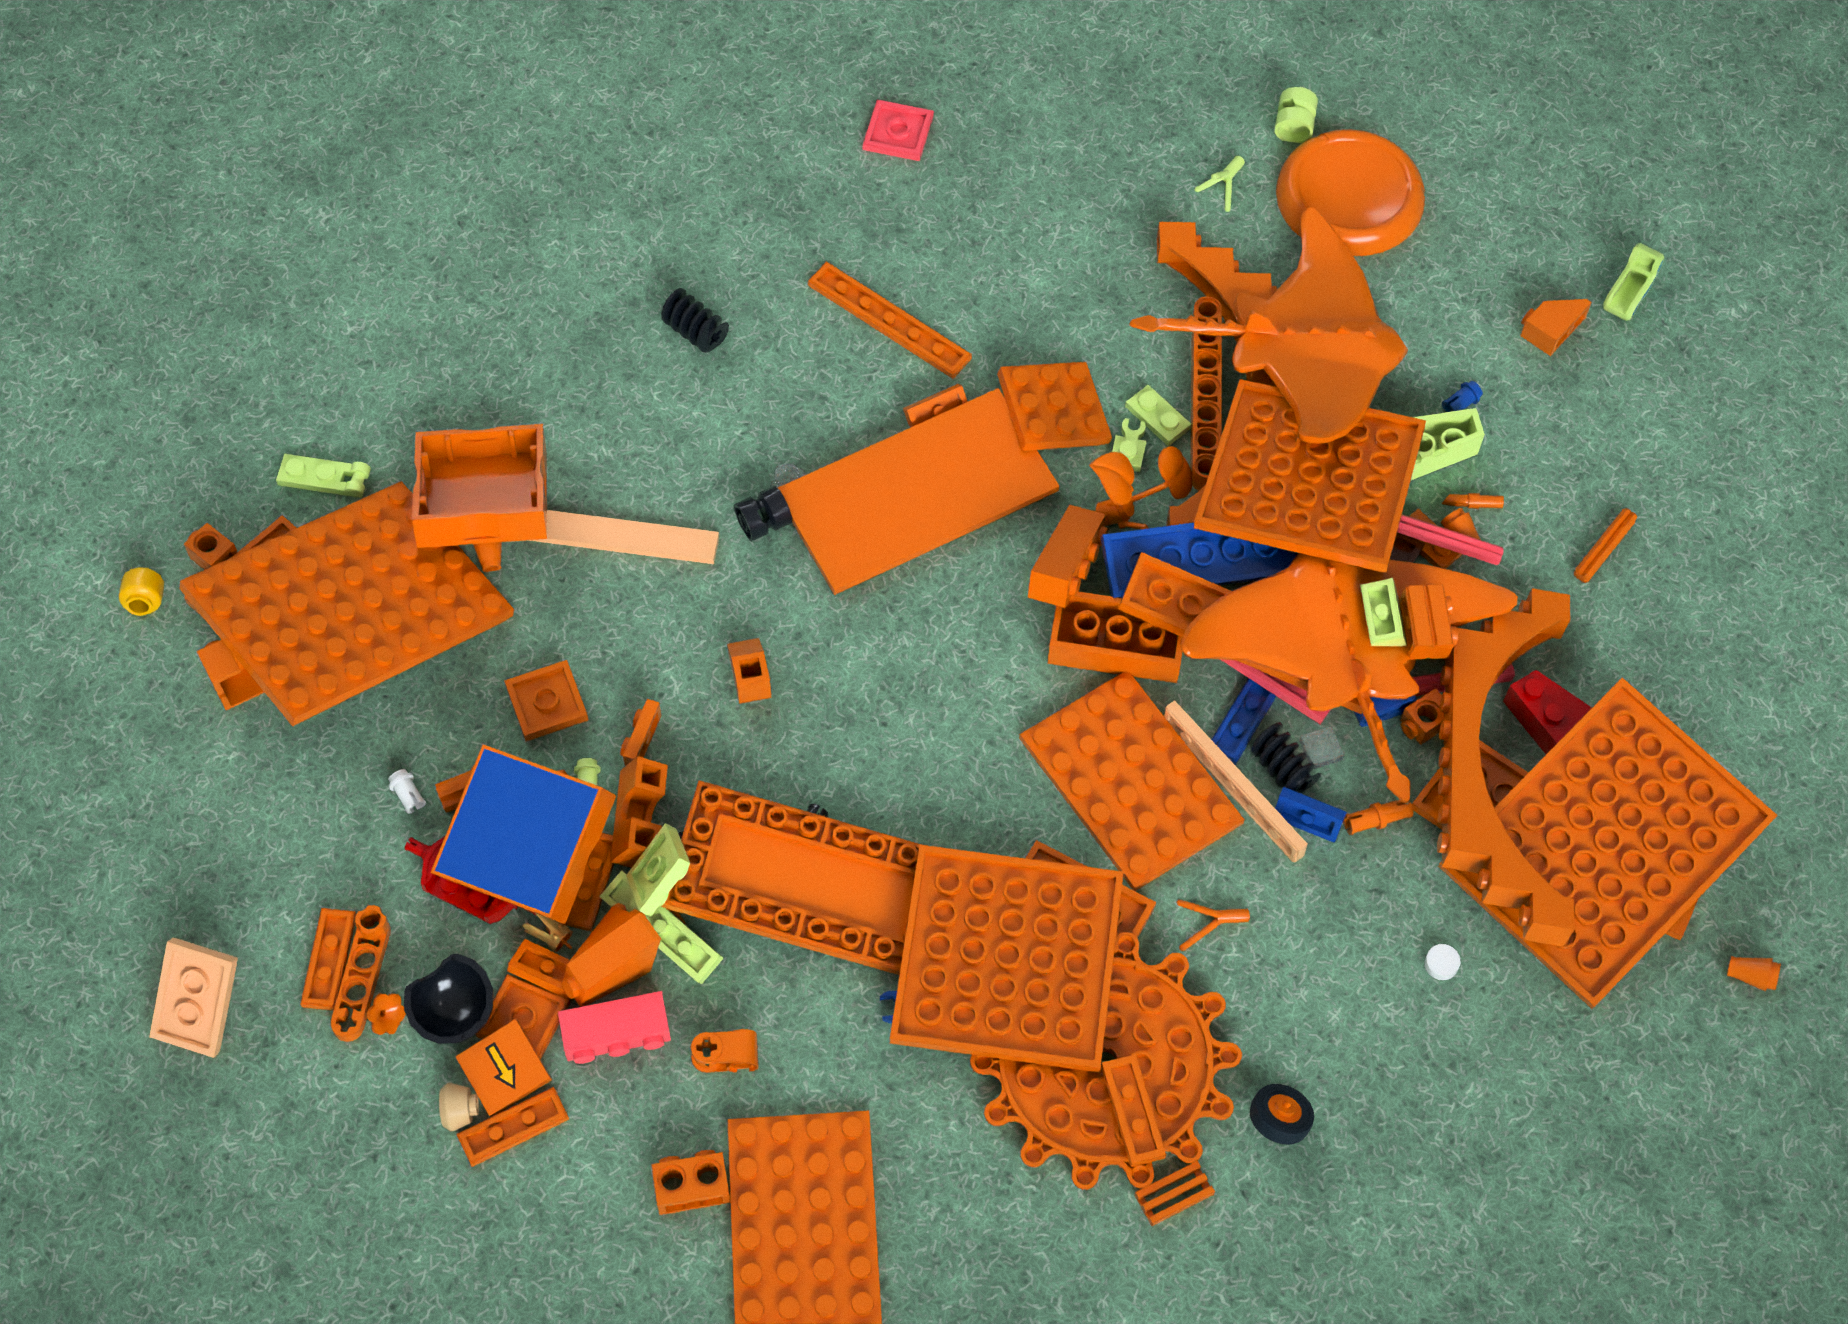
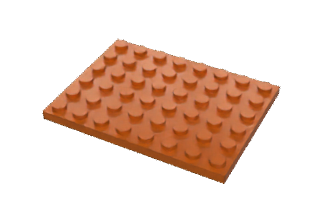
[180,481,514,726]
[1438,677,1778,1009]

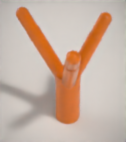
[1177,900,1250,951]

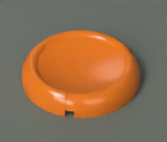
[1276,129,1425,256]

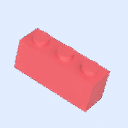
[558,991,671,1064]

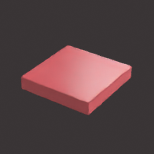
[863,99,934,161]

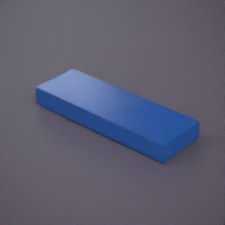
[1211,678,1276,765]

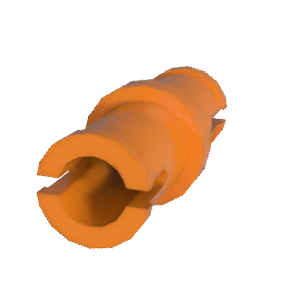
[1343,799,1414,835]

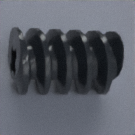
[661,288,729,353]
[1251,722,1321,793]

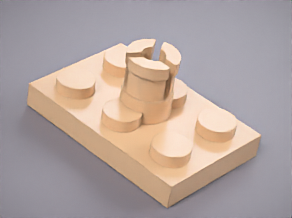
[149,937,238,1058]

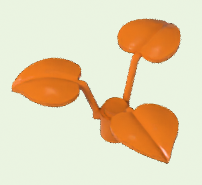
[1089,446,1193,530]

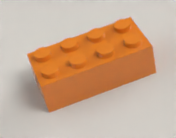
[1048,592,1182,683]

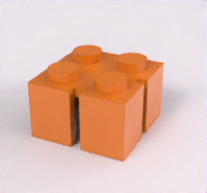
[196,640,265,710]

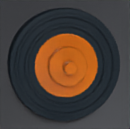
[1250,1084,1314,1145]

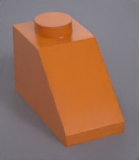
[1521,299,1592,356]

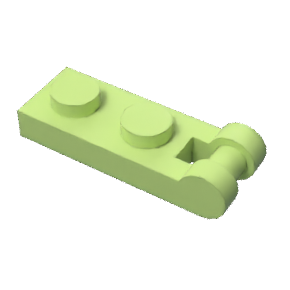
[276,454,371,498]

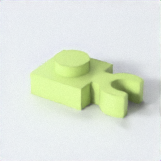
[1112,418,1146,472]

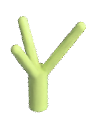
[1194,156,1245,212]

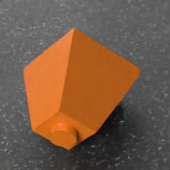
[562,903,661,1007]

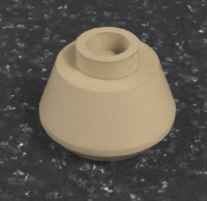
[439,1083,479,1132]

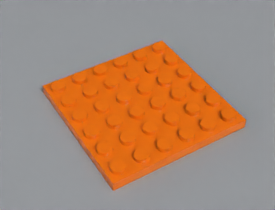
[1194,379,1426,573]
[890,845,1124,1072]

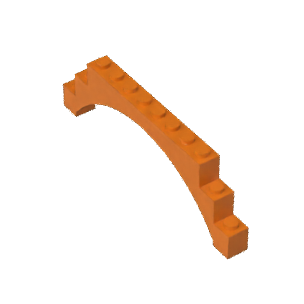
[1157,222,1277,526]
[1437,588,1575,947]

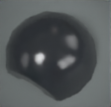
[404,954,493,1044]

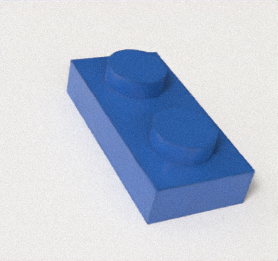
[1275,787,1347,843]

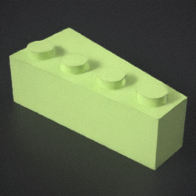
[1411,408,1485,480]

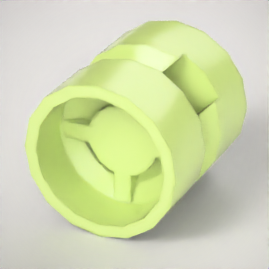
[1275,87,1318,143]

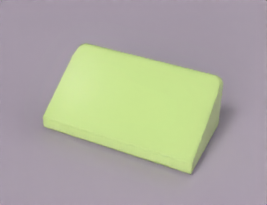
[1360,578,1407,646]

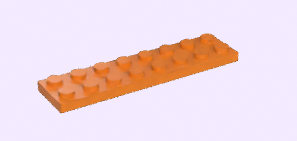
[1118,552,1362,714]

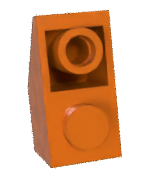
[727,638,772,704]

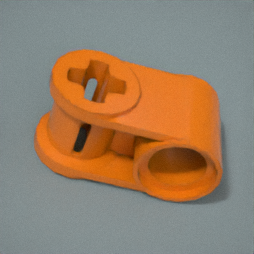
[691,1029,759,1073]

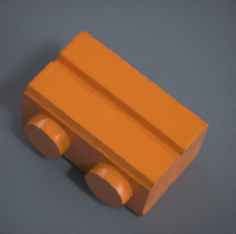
[1399,584,1458,660]

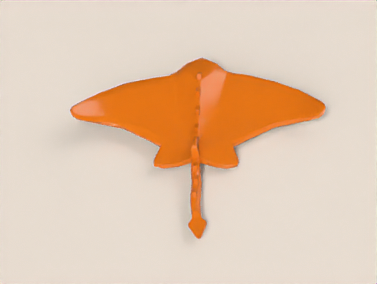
[1129,207,1408,444]
[1180,553,1518,803]

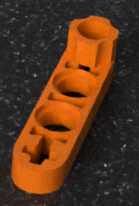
[331,905,391,1042]

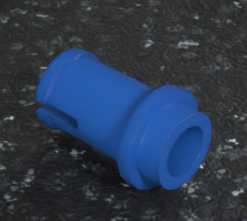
[1442,381,1483,412]

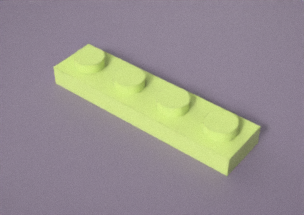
[599,870,724,984]

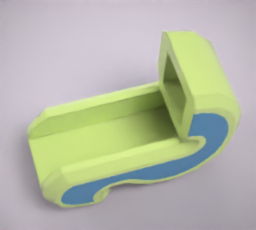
[1603,243,1665,321]

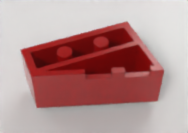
[1503,670,1592,754]

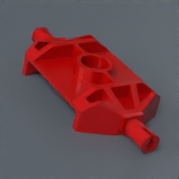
[405,836,536,924]

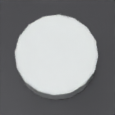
[1424,944,1461,980]

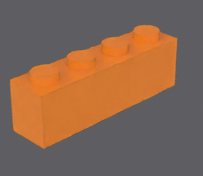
[1028,505,1109,608]

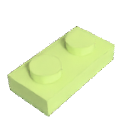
[1125,385,1191,446]

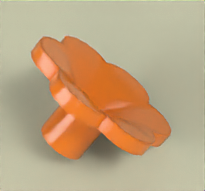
[367,993,406,1035]

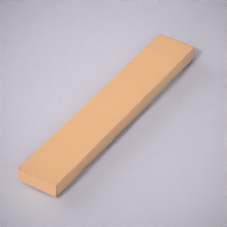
[529,510,719,564]
[1164,700,1308,862]

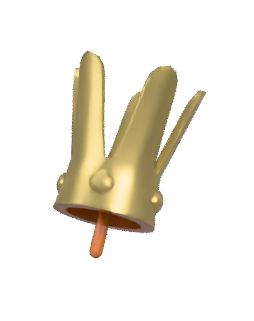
[523,914,573,952]

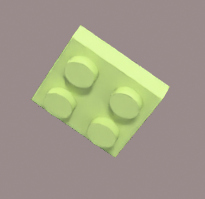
[626,823,691,917]

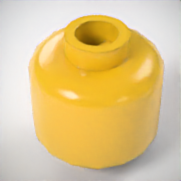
[119,567,164,616]

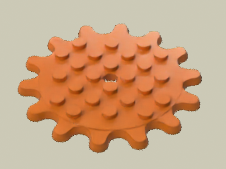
[970,932,1242,1190]

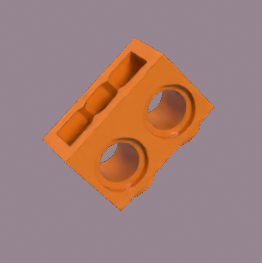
[651,1150,731,1215]

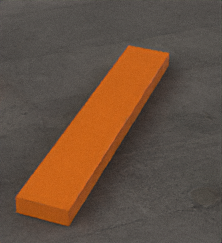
[808,261,972,379]

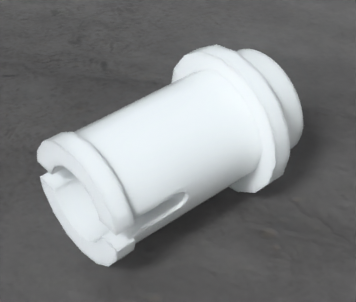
[388,769,426,814]

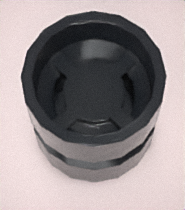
[734,486,792,542]

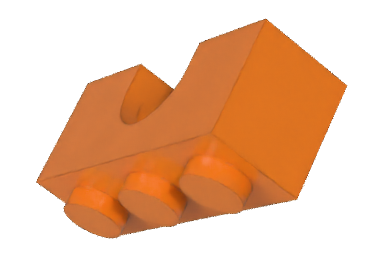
[610,756,668,868]

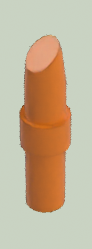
[1441,493,1504,509]

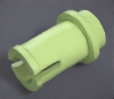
[574,758,601,786]

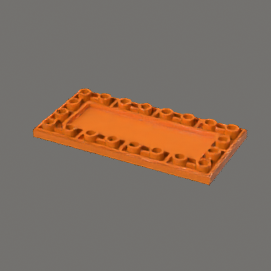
[778,388,1060,595]
[661,780,922,975]

